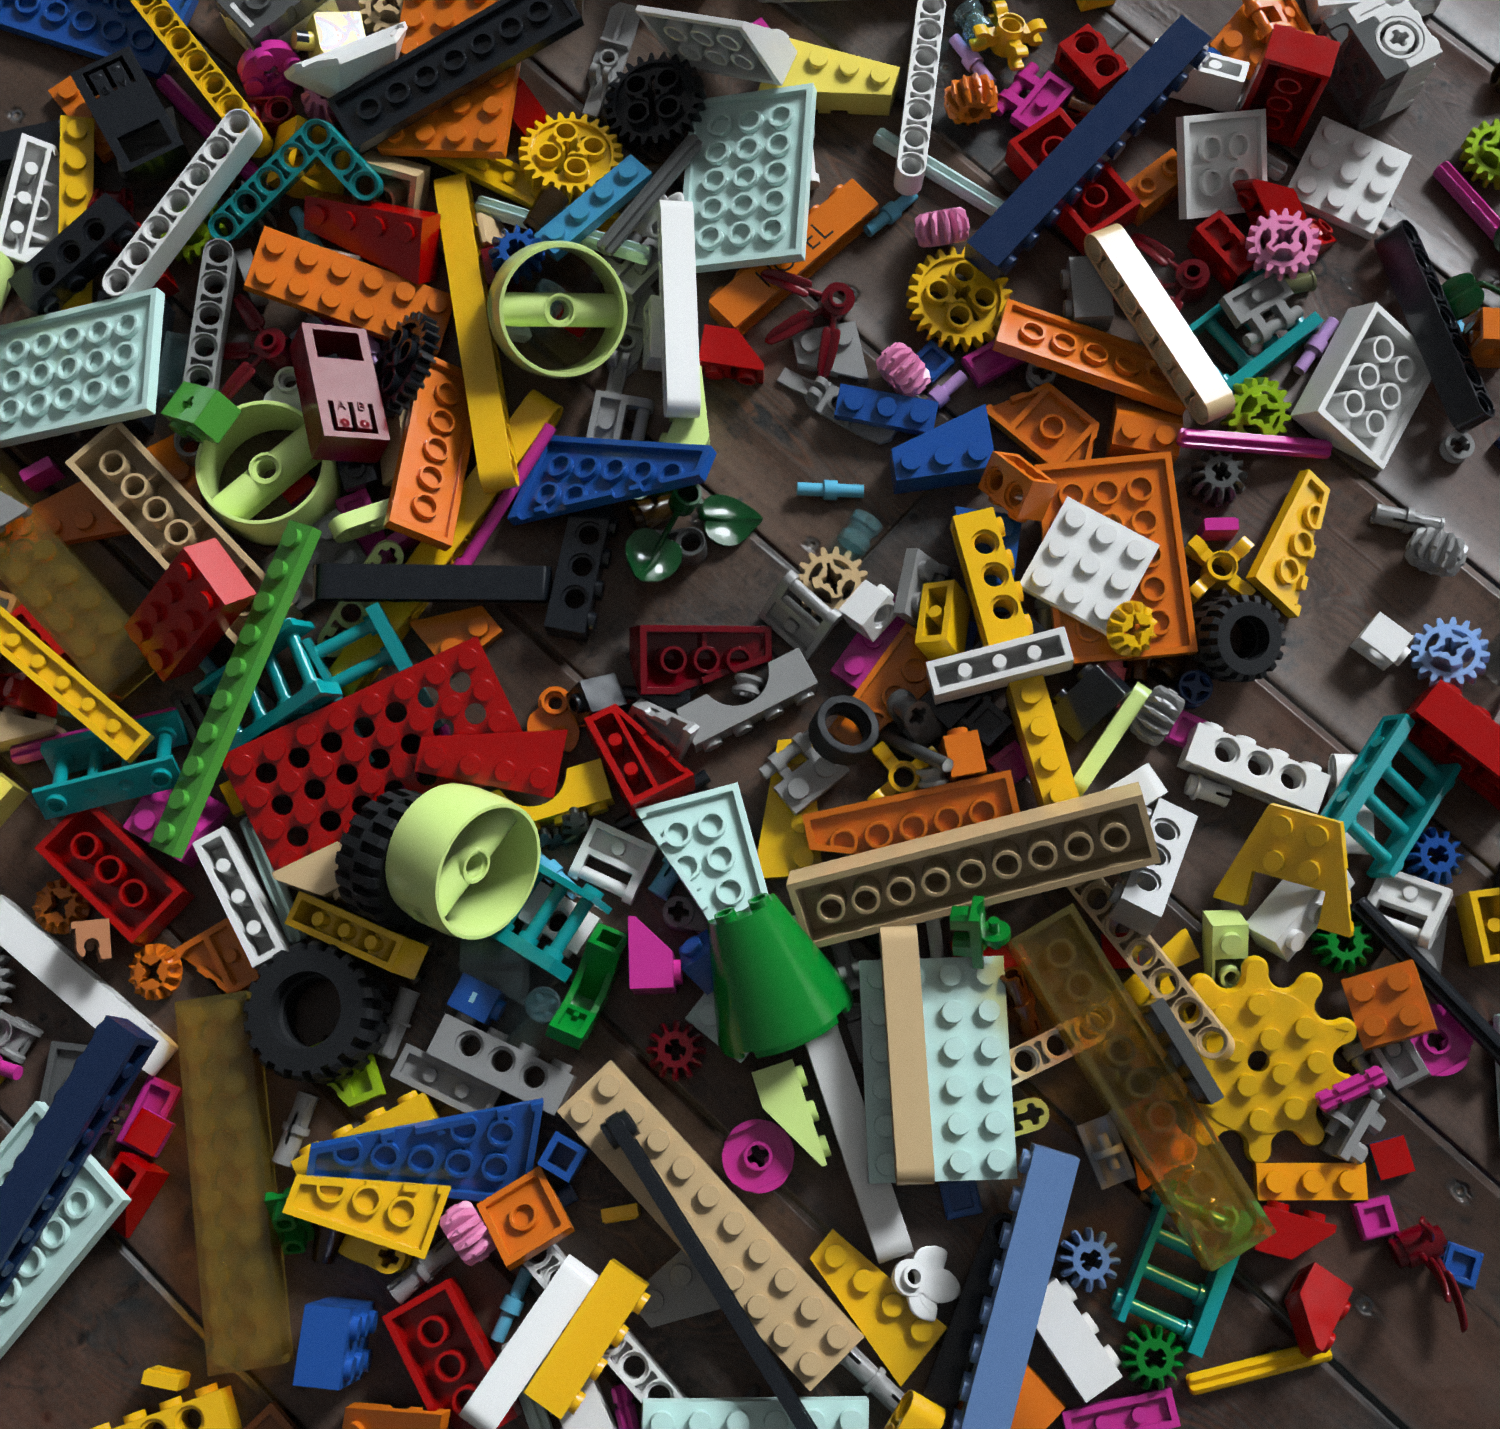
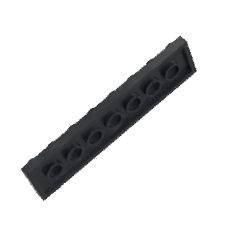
[327,0,584,154]

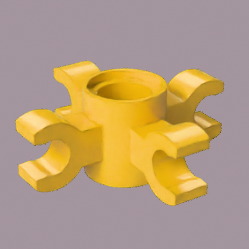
[968,0,1047,71]
[1184,534,1256,605]
[867,741,938,800]

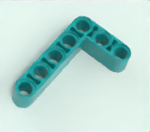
[208,118,384,242]

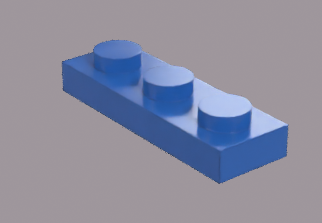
[834,383,939,435]

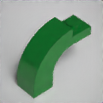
[545,923,628,1050]

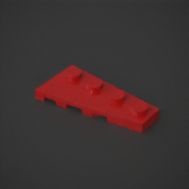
[414,729,568,798]

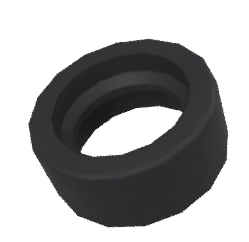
[809,695,879,766]

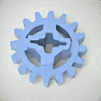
[1410,617,1490,690]

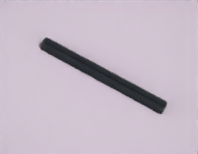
[1350,897,1500,1066]

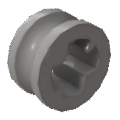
[1025,363,1057,389]
[1439,431,1475,464]
[731,673,765,699]
[915,766,950,788]

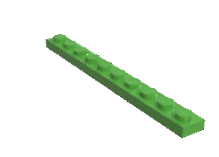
[149,520,322,859]

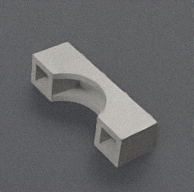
[676,647,818,753]

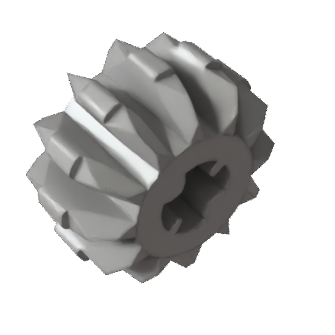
[1404,527,1468,577]
[1130,685,1185,746]

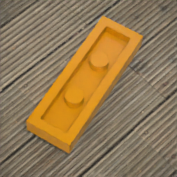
[1252,1163,1368,1200]

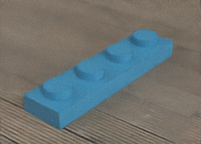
[533,154,653,261]

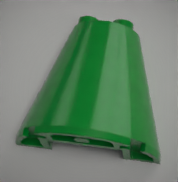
[707,893,854,1059]

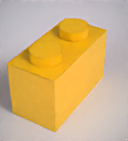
[915,579,971,661]
[1454,887,1500,967]

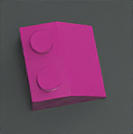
[123,788,231,868]
[628,916,683,995]

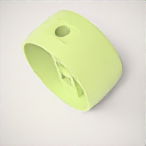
[487,240,628,379]
[195,400,342,546]
[385,783,541,940]

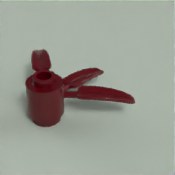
[1113,233,1210,312]
[761,269,855,379]
[206,294,293,401]
[1387,1216,1468,1333]

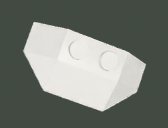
[284,21,408,99]
[0,133,60,264]

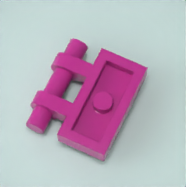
[994,62,1074,131]

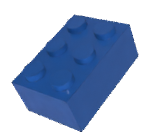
[293,1296,378,1391]

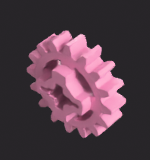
[1245,208,1321,281]

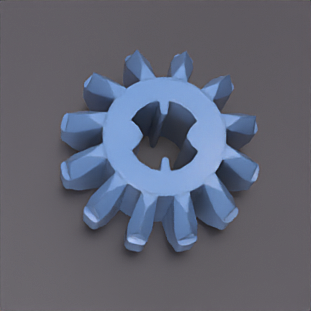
[1056,1227,1121,1292]

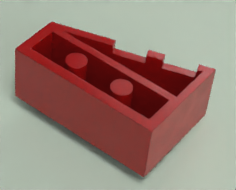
[584,704,695,820]

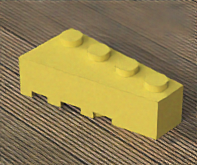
[758,38,900,116]

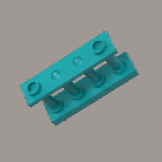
[1189,269,1324,394]
[302,602,444,763]
[193,618,343,752]
[32,709,189,820]
[1320,713,1462,878]
[490,864,612,983]
[1110,1178,1255,1358]

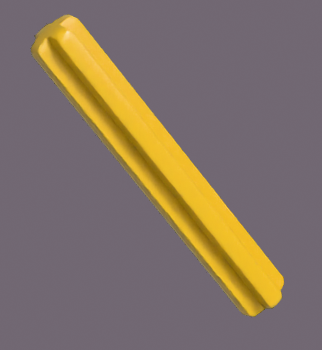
[1186,1346,1332,1396]

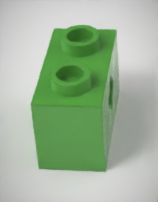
[160,381,242,444]

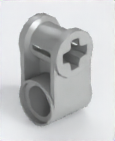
[0,1010,44,1064]

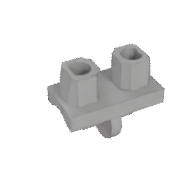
[1319,1097,1386,1165]
[1075,1113,1136,1190]

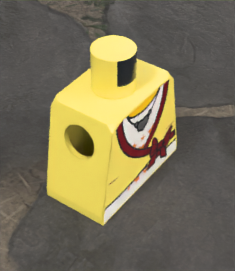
[291,11,366,58]

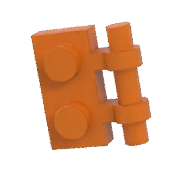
[1242,0,1316,43]

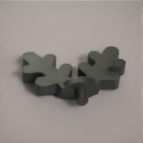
[538,807,590,851]

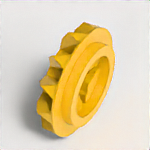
[1106,601,1158,657]

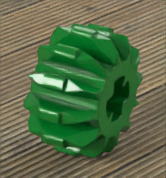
[1309,918,1374,974]
[1119,1324,1184,1390]

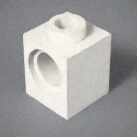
[839,579,897,642]
[1350,612,1414,671]

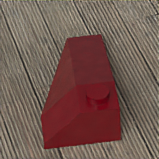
[629,625,772,695]

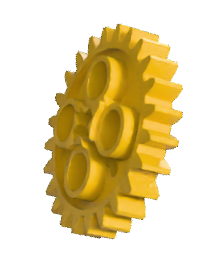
[518,112,623,203]
[906,246,1012,352]

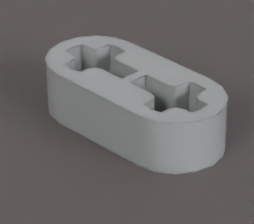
[234,247,269,307]

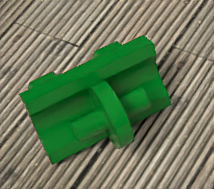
[950,895,1011,969]
[264,1187,315,1255]

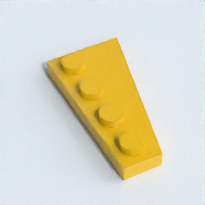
[1246,469,1330,619]
[757,739,822,880]
[282,1174,451,1260]
[809,1228,947,1387]

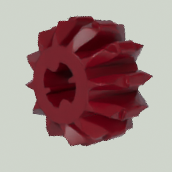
[645,1019,707,1082]

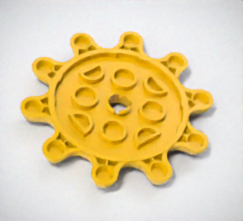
[1156,955,1357,1163]

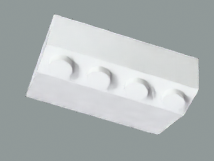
[635,5,797,86]
[1290,302,1432,471]

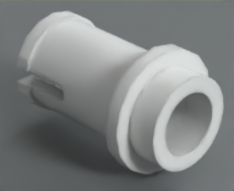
[1184,773,1232,808]

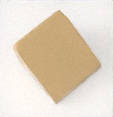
[475,212,505,249]

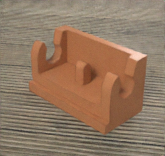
[69,918,112,963]

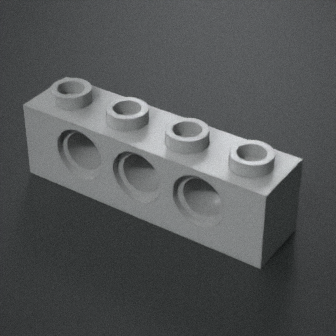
[1108,797,1198,937]
[426,1011,578,1117]

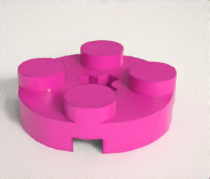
[237,39,302,99]
[1410,1004,1474,1077]
[722,1119,795,1194]

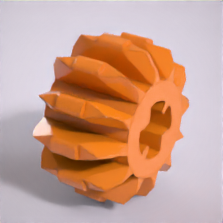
[944,72,999,126]

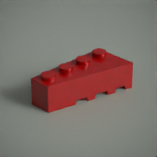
[304,192,441,285]

